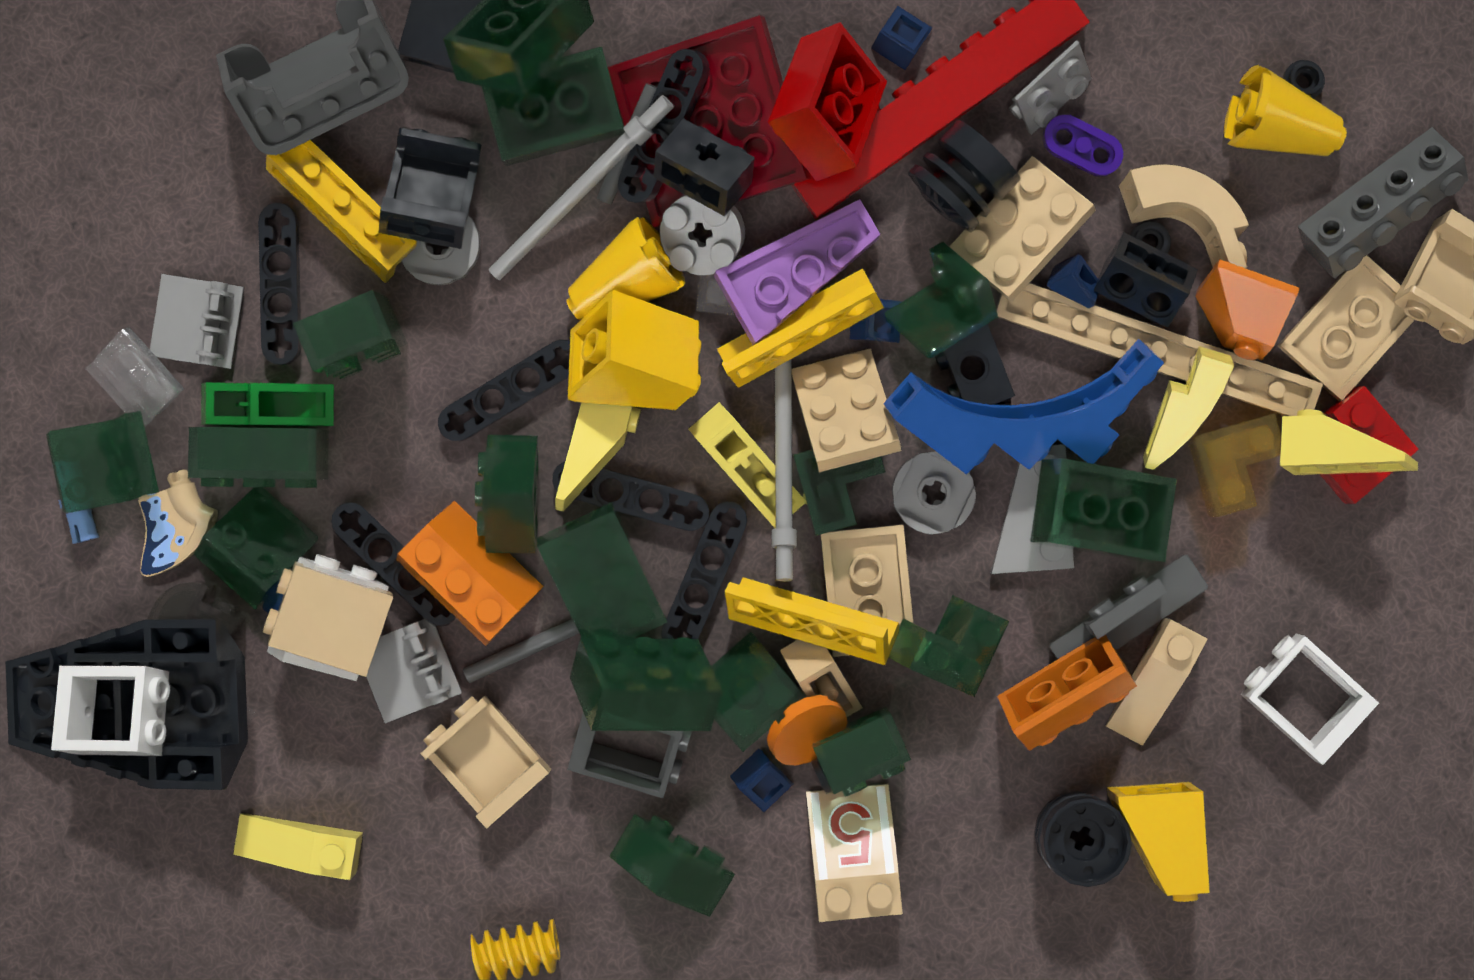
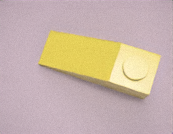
[555,402,641,511]
[688,402,806,529]
[1280,409,1418,475]
[233,813,363,880]

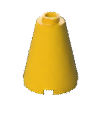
[1224,65,1347,156]
[566,217,686,320]

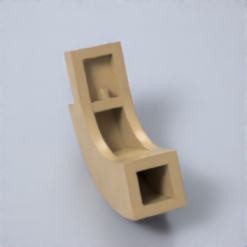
[1119,165,1249,268]

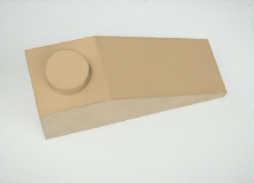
[1106,618,1207,746]

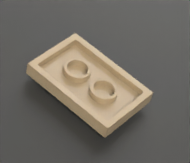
[949,156,1096,302]
[1277,255,1414,401]
[791,348,901,472]
[820,524,916,657]

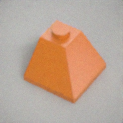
[1195,259,1299,360]

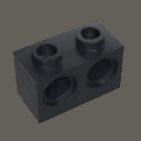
[1094,232,1198,328]

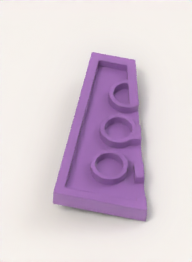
[714,199,880,345]

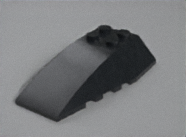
[5,619,248,790]

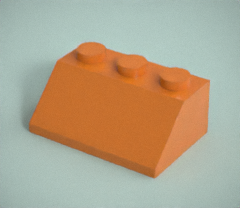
[396,501,544,646]
[997,634,1137,751]

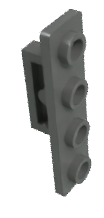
[1049,555,1208,659]

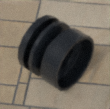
[908,120,1021,232]
[1034,791,1132,887]

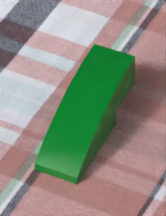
[201,382,334,426]

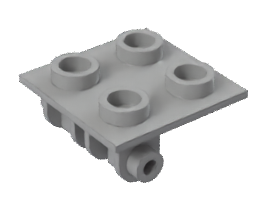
[1009,40,1092,135]
[149,274,244,369]
[366,619,462,723]

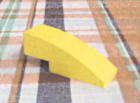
[1143,346,1234,470]

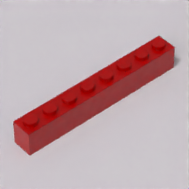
[791,0,1090,220]

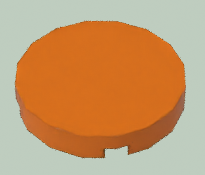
[767,695,847,766]

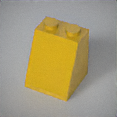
[568,290,701,410]
[1107,782,1210,902]

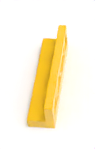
[266,140,417,283]
[717,268,884,388]
[725,577,899,665]

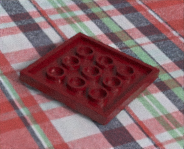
[608,15,811,227]

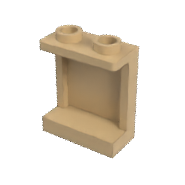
[1393,209,1474,345]
[263,561,393,677]
[420,695,551,829]

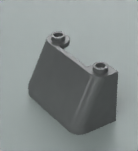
[216,0,409,155]

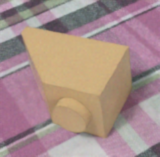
[780,639,863,717]

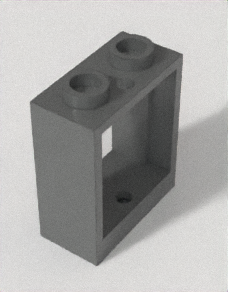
[567,681,693,798]

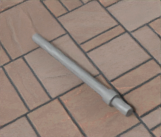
[489,95,674,280]
[772,359,797,581]

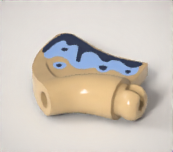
[138,470,218,577]

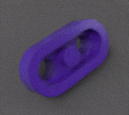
[1043,115,1123,177]

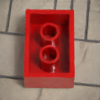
[768,22,887,181]

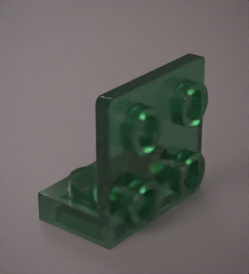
[885,241,998,358]
[46,411,159,513]
[194,485,318,610]

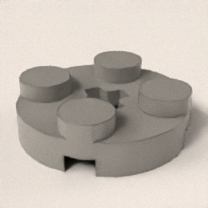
[660,195,745,275]
[402,216,481,285]
[892,451,976,534]

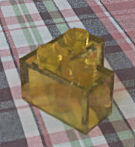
[1187,414,1281,517]

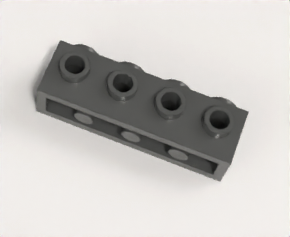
[1298,127,1469,279]

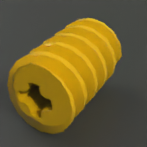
[471,919,560,980]

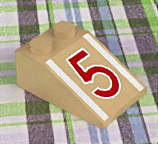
[806,783,903,922]

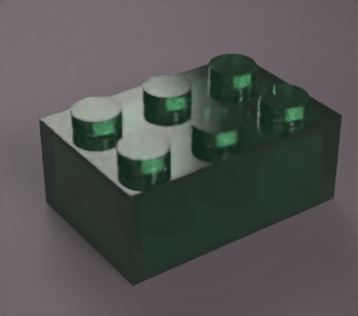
[443,0,594,96]
[480,46,625,166]
[293,290,408,380]
[188,427,329,488]
[1030,458,1177,562]
[537,502,667,658]
[570,636,723,731]

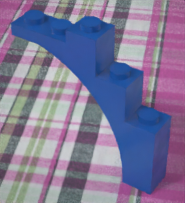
[883,339,1164,475]

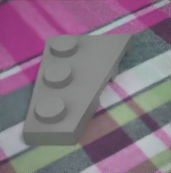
[990,444,1074,574]

